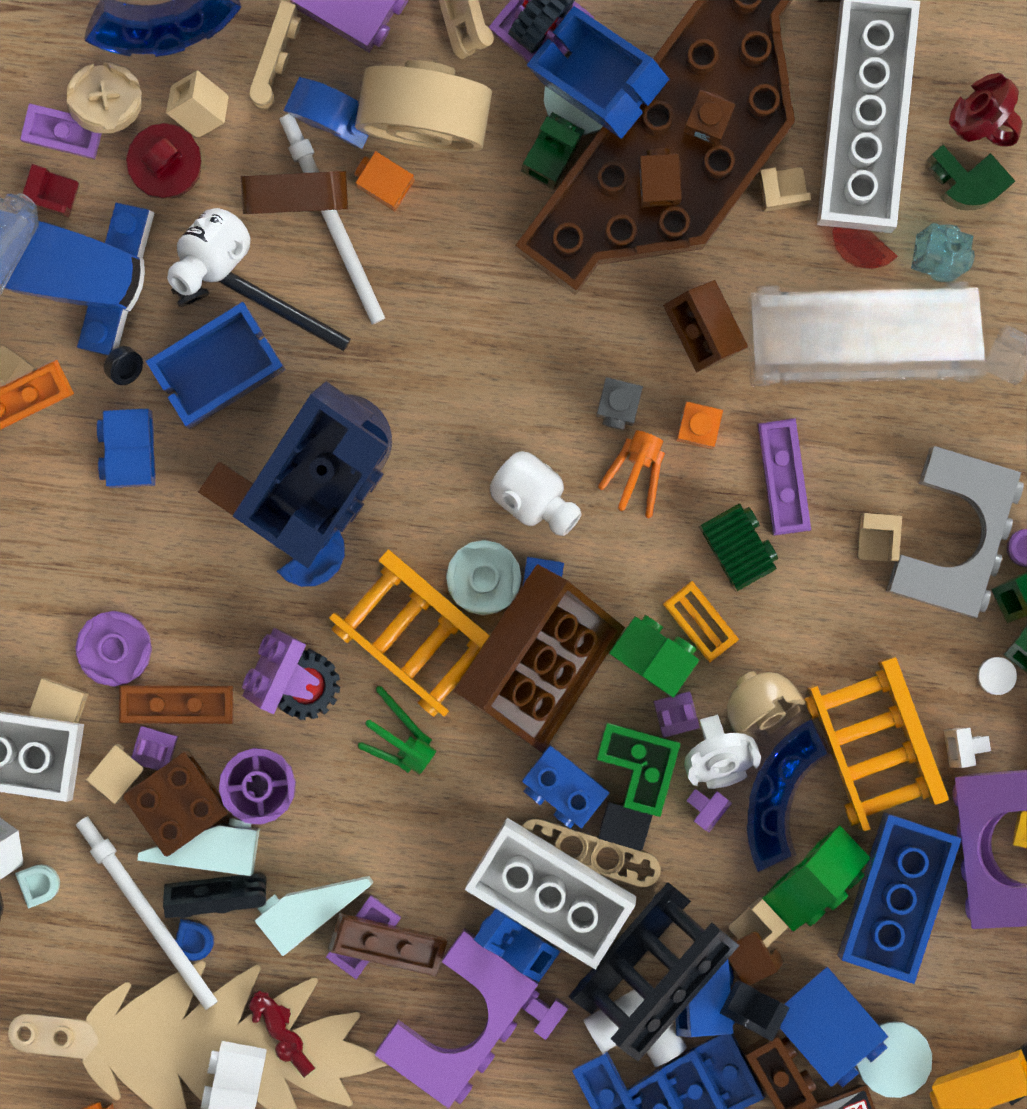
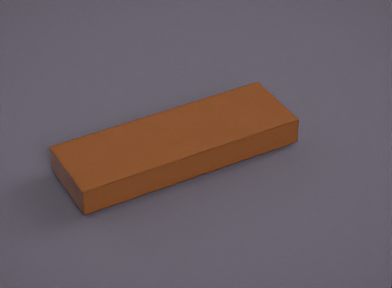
[119,685,234,724]

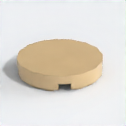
[67,62,142,133]

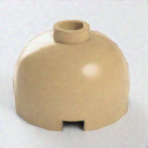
[727,671,805,741]

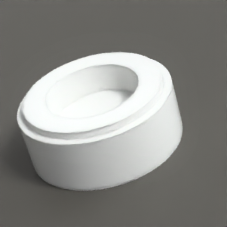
[977,657,1017,695]

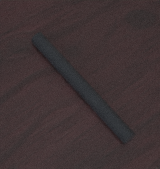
[218,272,351,352]

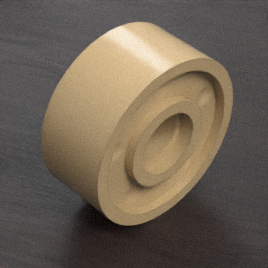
[355,60,492,152]

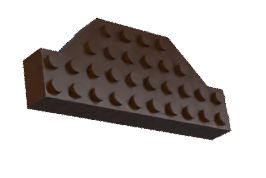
[515,0,795,295]

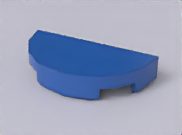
[277,530,345,587]

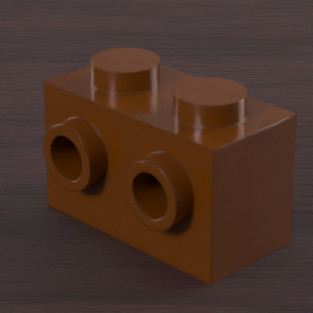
[663,280,748,373]
[743,1034,817,1109]

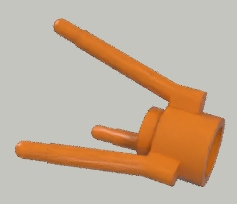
[598,430,665,518]

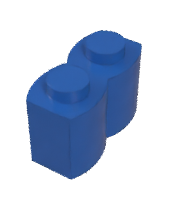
[97,409,156,488]

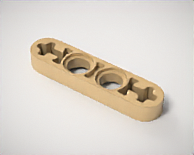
[522,818,661,887]

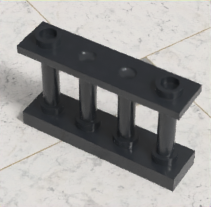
[568,882,739,1062]

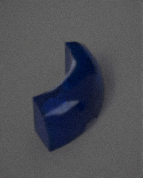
[84,0,242,57]
[747,719,832,872]

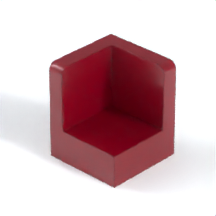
[21,164,79,218]

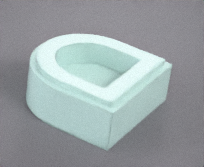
[15,864,60,908]

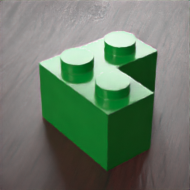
[608,615,700,698]
[596,722,681,817]
[762,825,871,932]

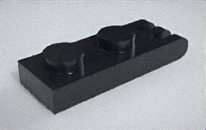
[163,873,267,918]

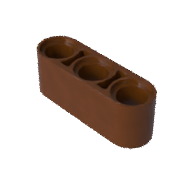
[241,171,348,214]

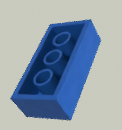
[837,812,962,984]

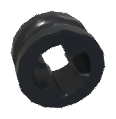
[171,280,210,307]

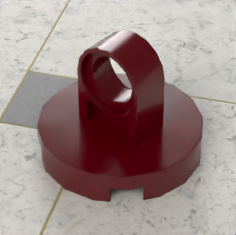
[949,72,1023,147]
[126,123,202,199]

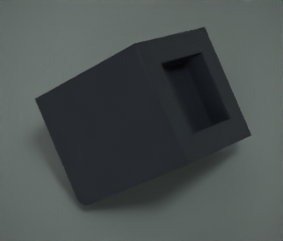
[598,800,653,851]
[720,980,790,1041]

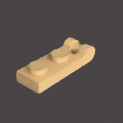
[250,0,302,110]
[439,0,494,59]

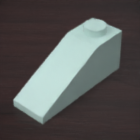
[137,818,260,876]
[255,876,374,956]

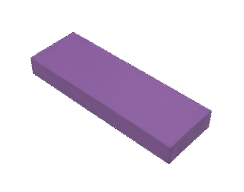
[757,418,811,536]

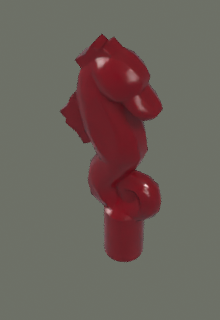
[249,991,316,1078]

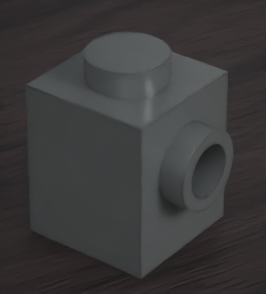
[596,377,643,430]

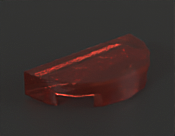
[832,227,898,270]

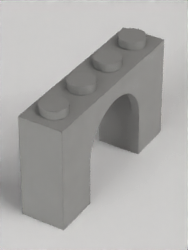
[886,446,1024,618]

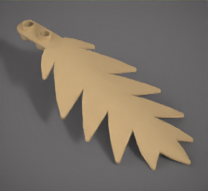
[8,961,387,1109]

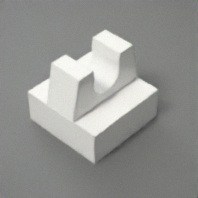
[944,728,991,768]

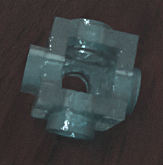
[911,223,975,282]

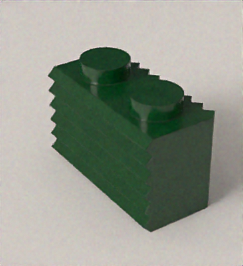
[698,503,779,592]

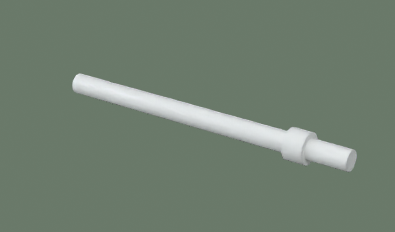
[279,114,385,325]
[76,816,218,1010]

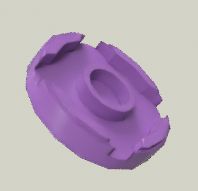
[75,611,152,686]

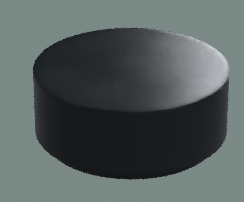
[104,346,143,386]

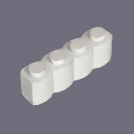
[201,1041,267,1109]

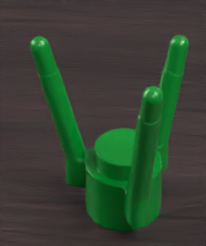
[358,686,437,775]

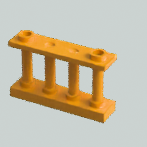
[329,549,490,717]
[804,657,949,832]

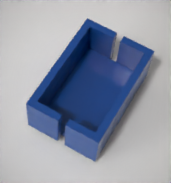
[527,6,670,139]
[146,302,286,429]

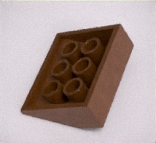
[453,564,625,753]

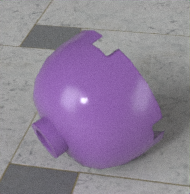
[219,748,296,824]

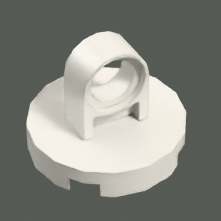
[684,714,761,789]

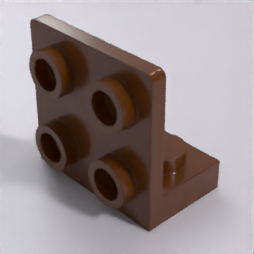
[123,750,231,857]

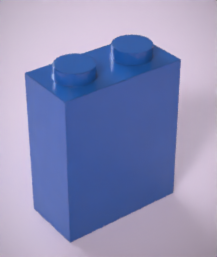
[780,967,889,1088]

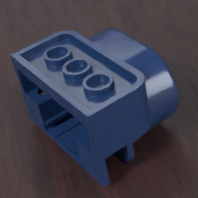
[232,381,392,568]

